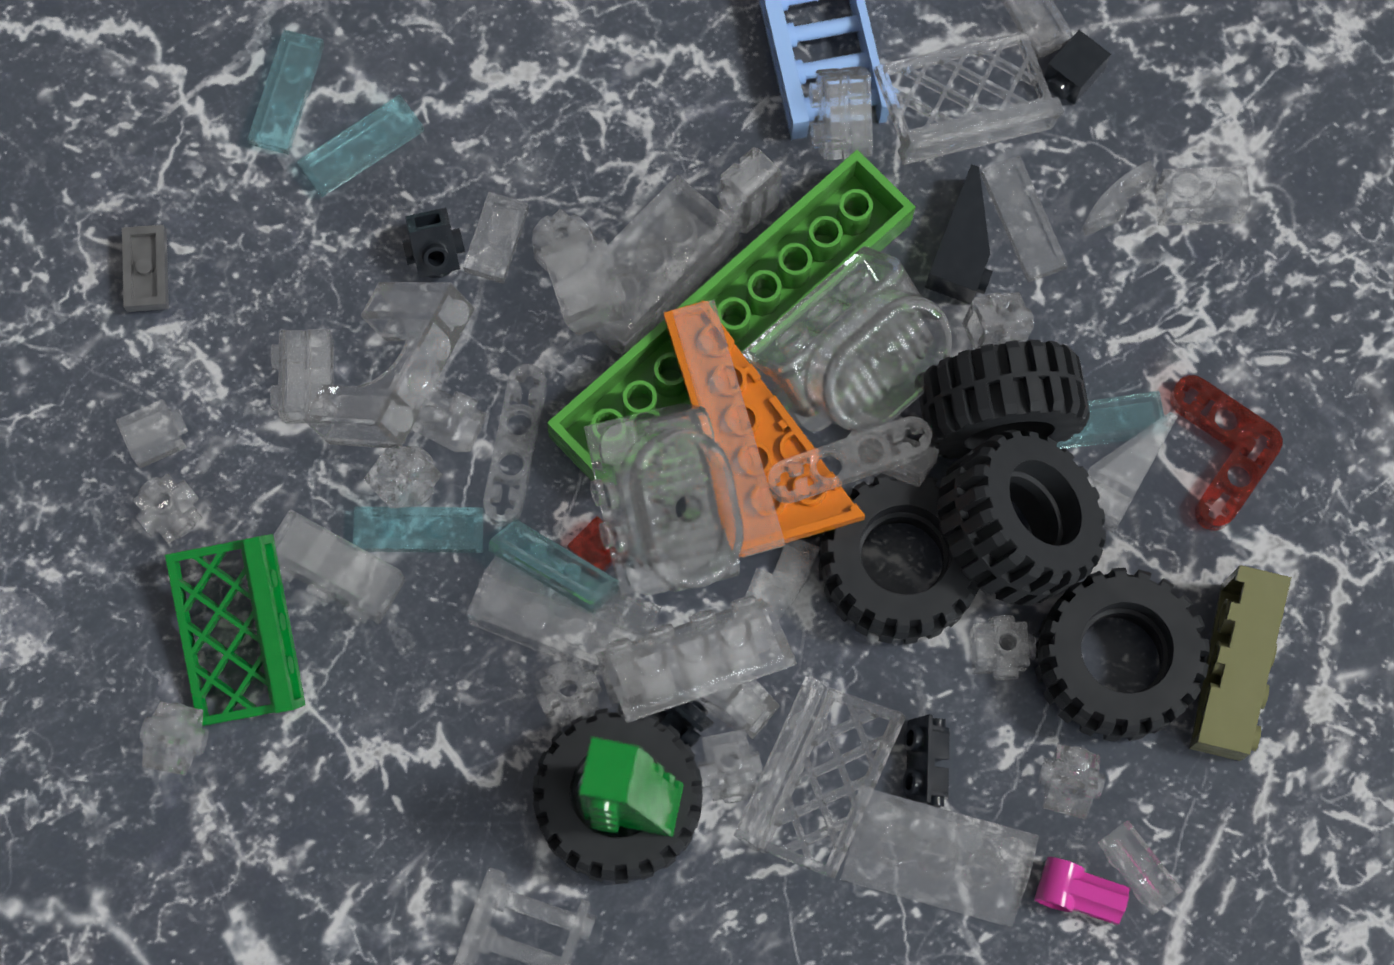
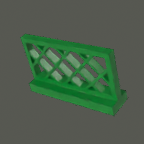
[165,534,306,727]

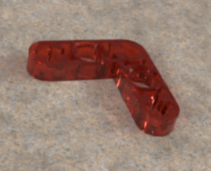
[1170,375,1283,531]

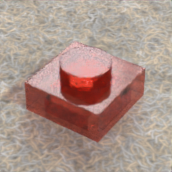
[567,516,628,578]

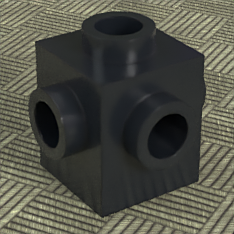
[402,208,465,278]

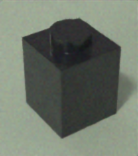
[1043,30,1111,105]

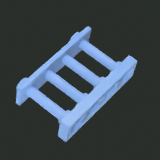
[759,0,895,140]

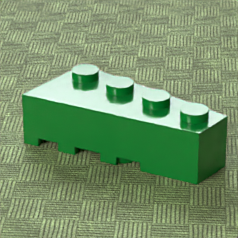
[579,737,684,837]

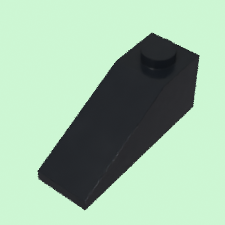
[925,164,993,305]

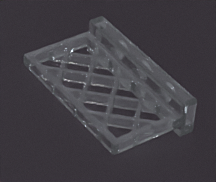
[874,31,1064,165]
[734,676,906,879]

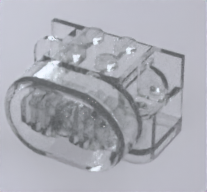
[741,246,952,432]
[584,403,744,596]

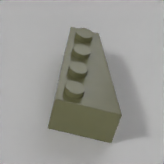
[1189,565,1292,761]

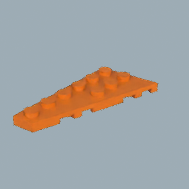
[663,301,865,557]

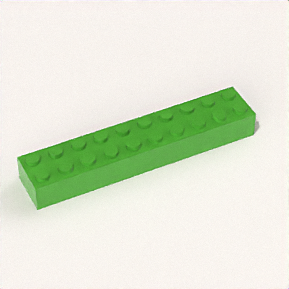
[547,150,915,497]

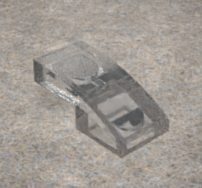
[1082,160,1158,236]

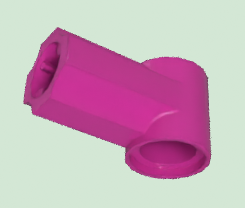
[1034,857,1130,925]

